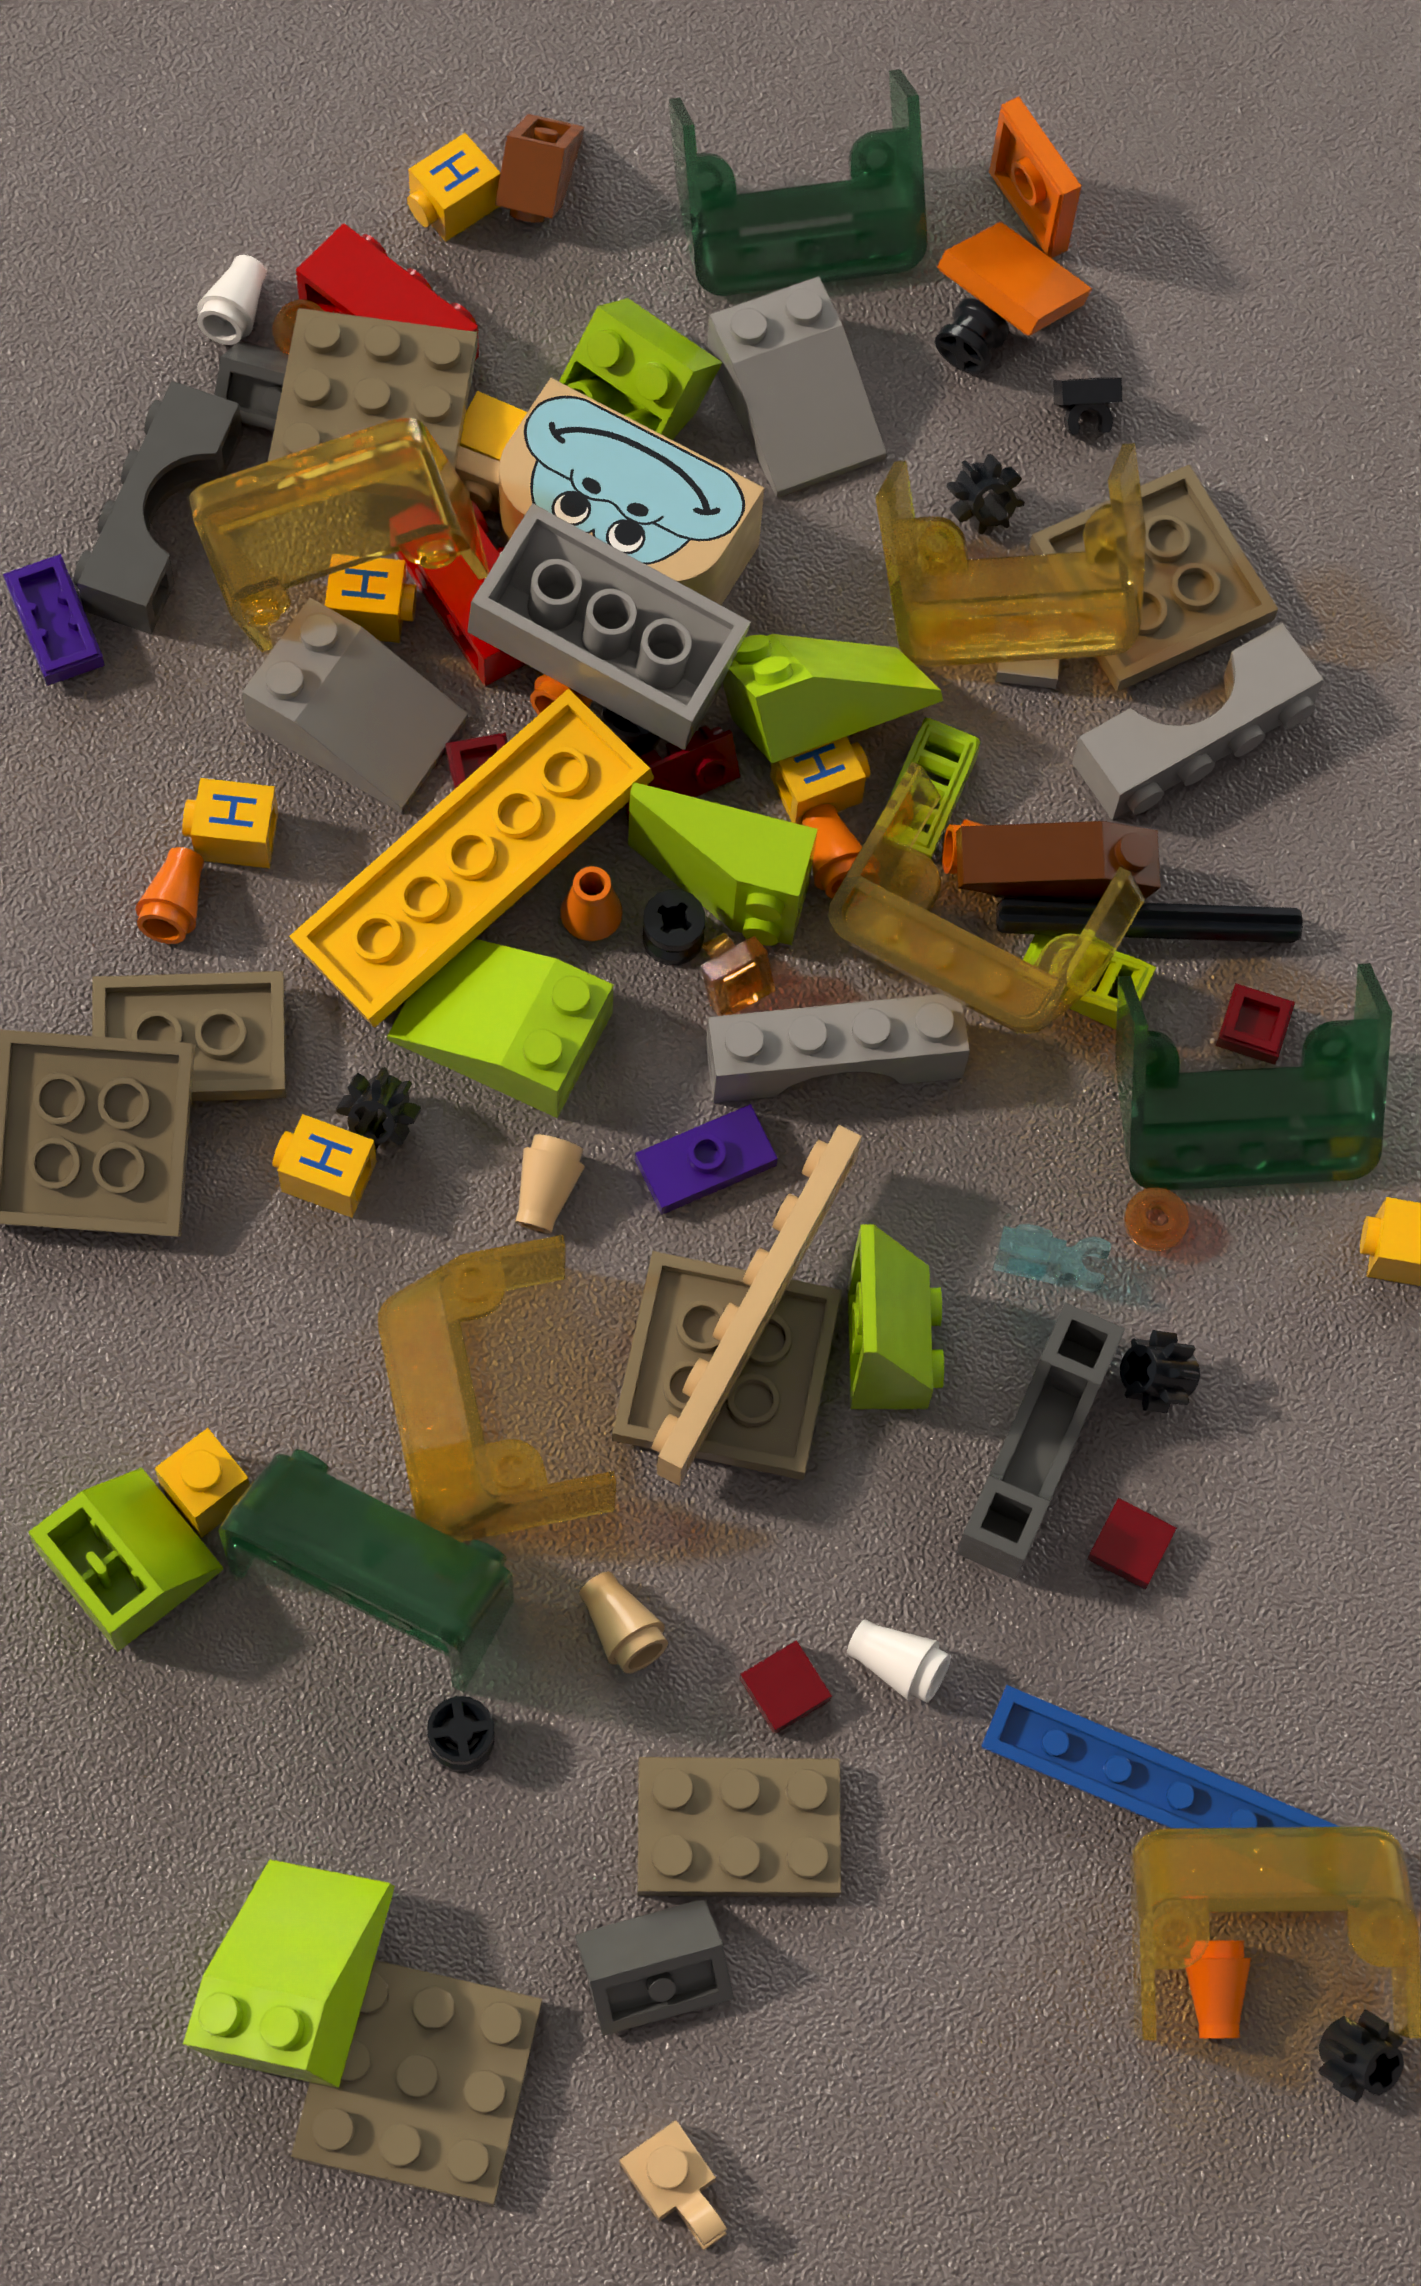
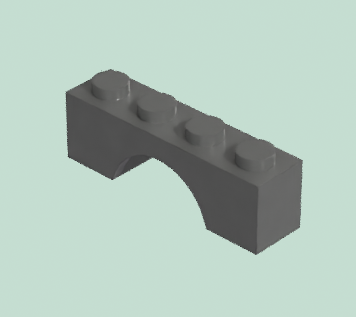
[74,381,243,635]
[956,1302,1125,1580]

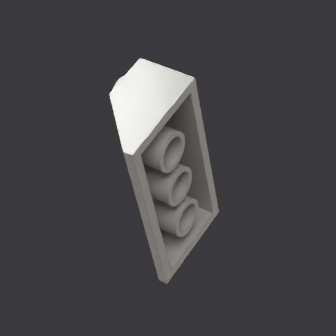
[468,503,751,750]

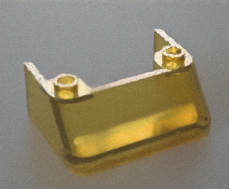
[189,418,489,652]
[875,443,1146,667]
[829,762,1145,1034]
[378,1235,616,1544]
[1130,1827,1421,2041]

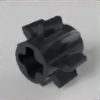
[946,454,1025,535]
[336,1067,421,1152]
[1120,1330,1201,1413]
[1319,2010,1404,2102]

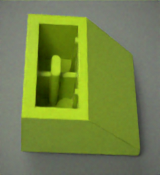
[559,298,723,440]
[28,1467,224,1652]

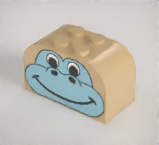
[499,378,764,605]

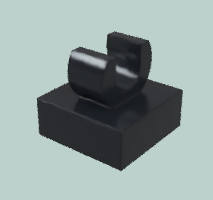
[1053,377,1122,435]

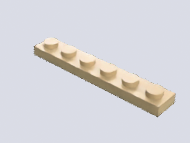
[652,1125,862,1486]

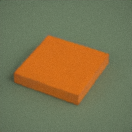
[989,96,1082,258]
[937,222,1092,336]

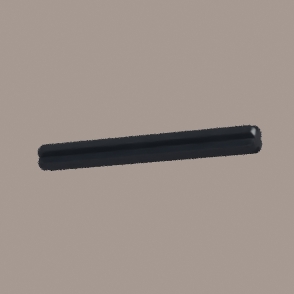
[996,898,1303,943]

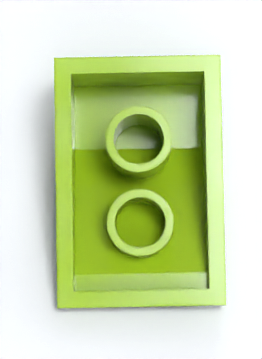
[723,634,943,763]
[628,782,818,946]
[387,939,614,1118]
[847,1224,944,1409]
[183,1859,395,2088]

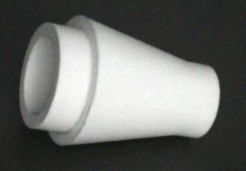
[197,255,267,345]
[847,1619,951,1703]

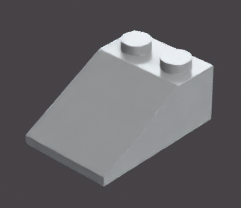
[707,276,886,498]
[242,598,468,813]

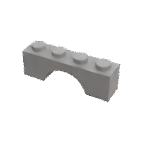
[1072,623,1324,821]
[706,992,970,1103]

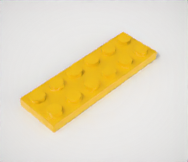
[289,688,654,1028]

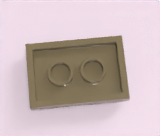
[92,971,286,1101]
[637,1757,841,1898]

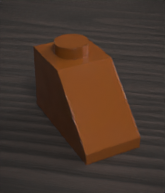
[495,114,585,223]

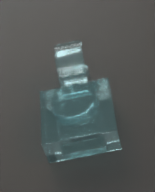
[992,1224,1112,1291]

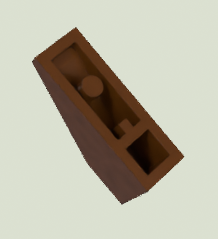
[956,821,1161,902]

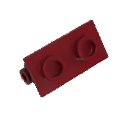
[624,725,741,823]

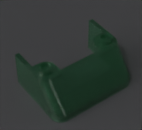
[669,69,928,296]
[1115,963,1392,1191]
[219,1449,514,1692]

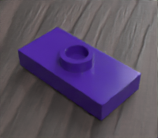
[3,554,105,686]
[635,1104,778,1215]

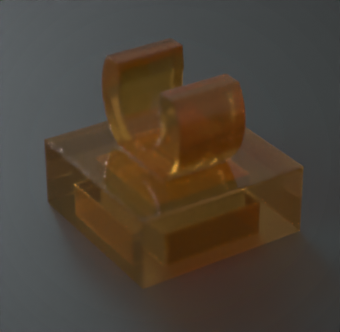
[700,933,776,1016]

